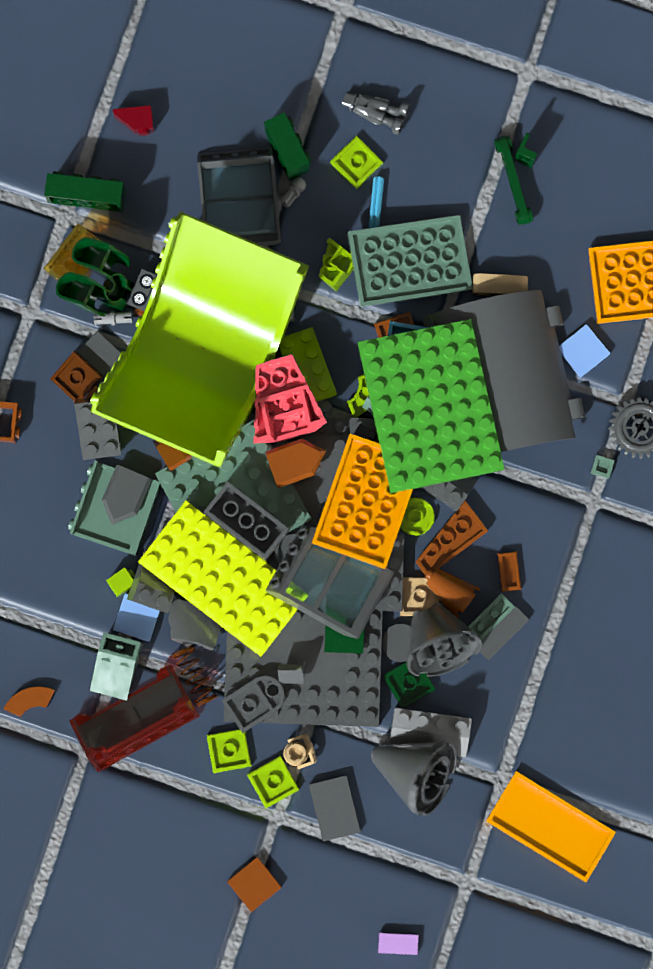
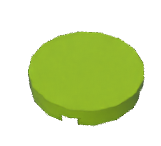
[400,497,435,536]

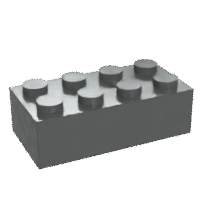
[204,481,289,561]

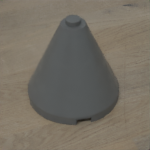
[371,741,457,816]

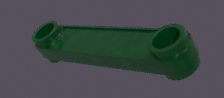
[494,135,533,225]

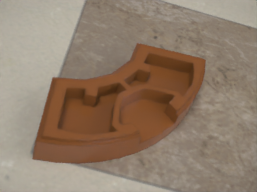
[3,687,55,717]

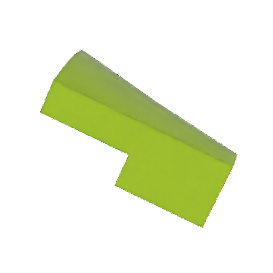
[319,238,354,292]

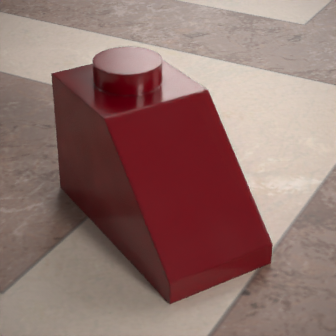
[113,105,154,136]

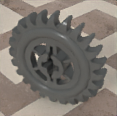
[608,396,653,459]

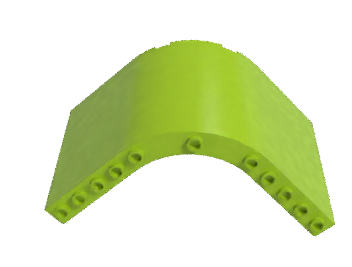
[90,211,309,467]

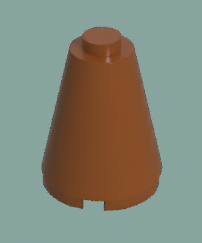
[426,568,480,618]

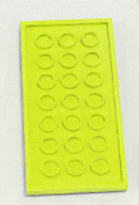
[138,500,308,656]

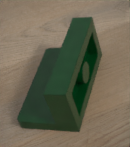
[514,132,537,168]

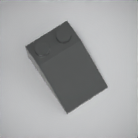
[127,545,175,614]

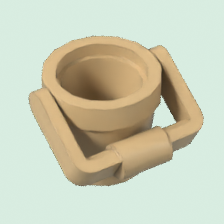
[283,734,317,769]

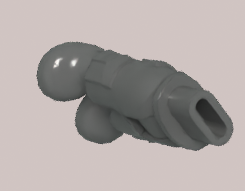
[342,92,411,135]

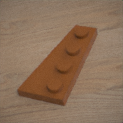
[415,501,488,576]

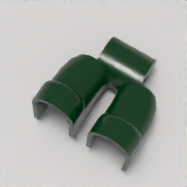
[56,237,135,317]

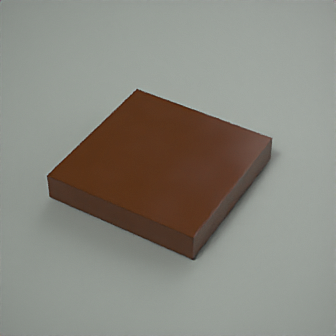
[50,351,103,402]

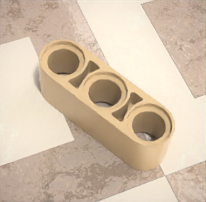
[472,274,528,296]

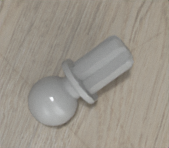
[280,177,306,207]

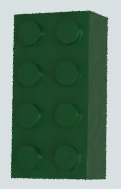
[44,171,126,212]

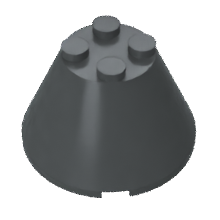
[407,603,482,677]

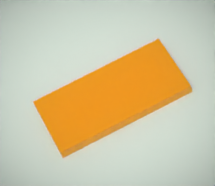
[486,771,616,882]

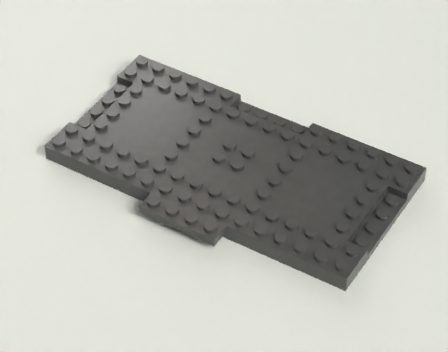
[224,414,404,727]

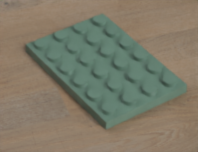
[347,215,473,307]

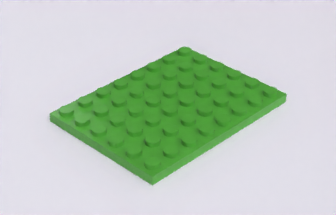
[358,319,504,494]

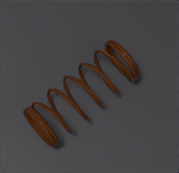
[171,645,219,707]

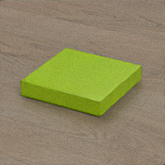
[330,136,383,189]
[207,729,251,773]
[247,756,299,809]

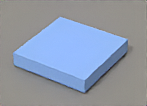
[559,324,611,378]
[113,594,160,642]

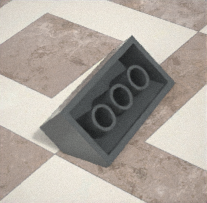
[421,477,477,512]

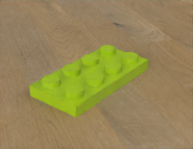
[279,327,337,402]

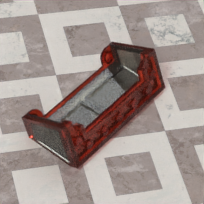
[69,665,200,773]

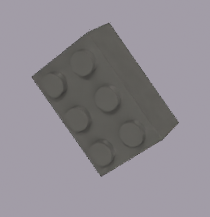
[74,397,122,460]

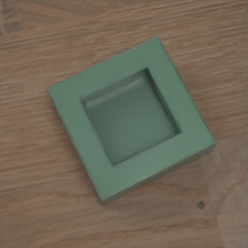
[590,455,615,479]

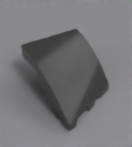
[168,598,221,651]

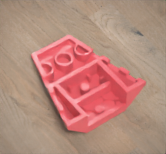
[253,354,327,444]

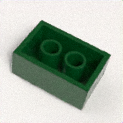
[264,112,311,181]

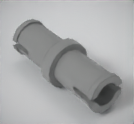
[94,310,133,326]

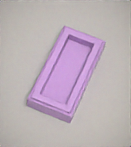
[378,933,418,955]

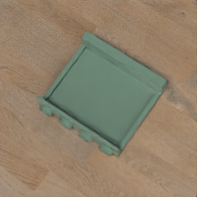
[68,460,161,556]

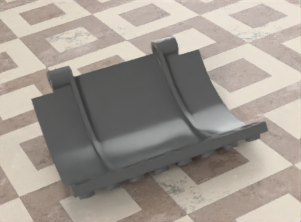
[422,290,586,453]

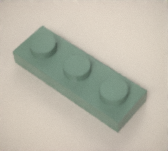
[468,593,515,640]

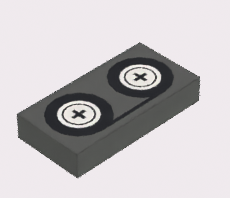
[127,269,157,311]

